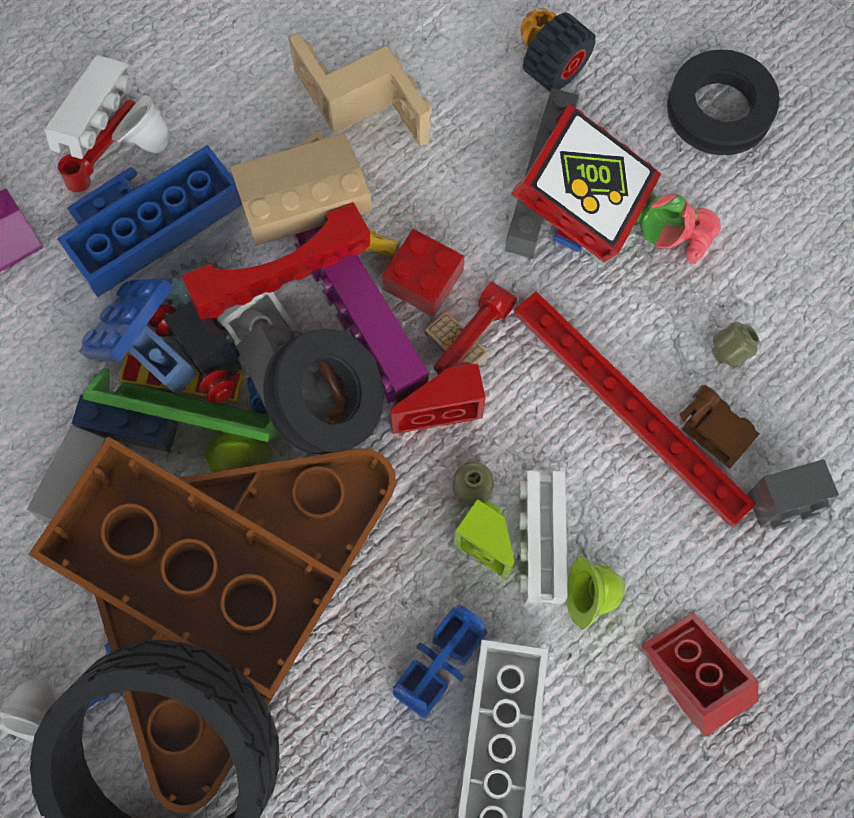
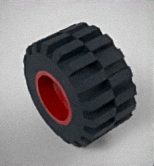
[523,12,596,92]

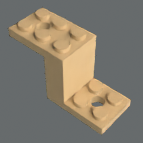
[289,33,432,146]

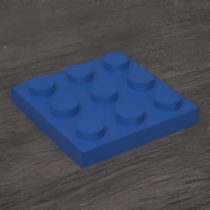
[79,279,174,362]

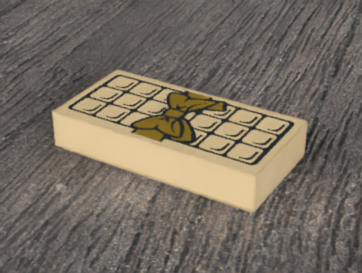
[425,311,488,364]

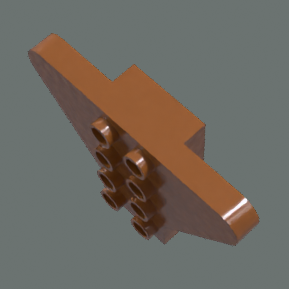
[28,437,396,813]

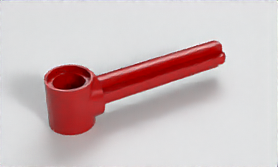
[58,99,136,192]
[433,281,518,375]

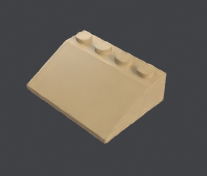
[230,133,372,246]

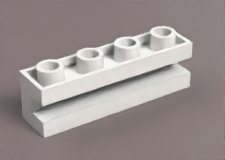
[45,55,132,159]
[519,471,567,604]

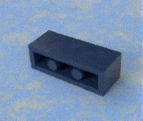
[71,394,178,453]

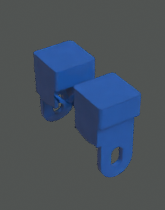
[393,605,487,719]

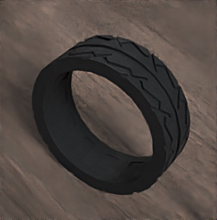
[30,640,280,818]

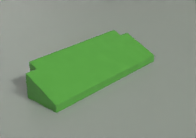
[83,368,280,442]

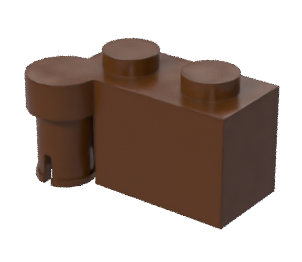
[679,385,760,469]

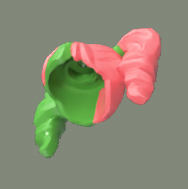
[631,191,721,264]

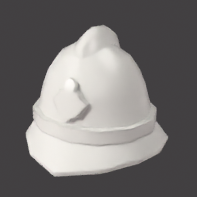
[112,95,169,153]
[0,679,55,742]

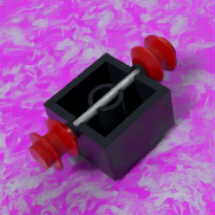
[149,301,243,404]

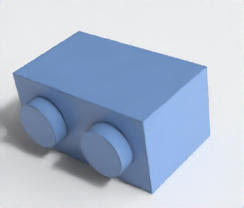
[128,325,198,395]

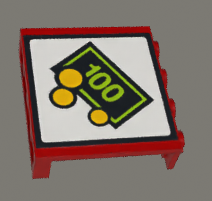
[511,104,662,263]

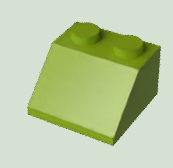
[454,499,515,580]

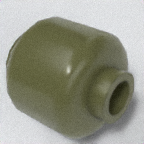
[712,322,760,367]
[453,462,494,506]

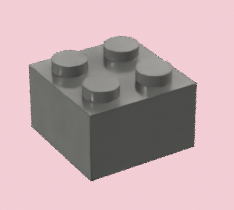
[747,459,839,530]

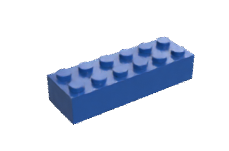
[57,145,242,297]

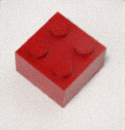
[382,229,464,317]

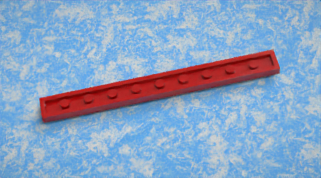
[514,291,756,528]

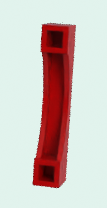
[181,202,370,320]

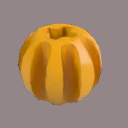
[520,8,557,47]

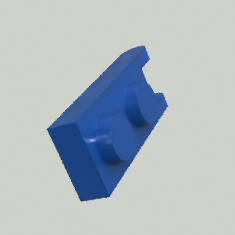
[67,167,145,225]

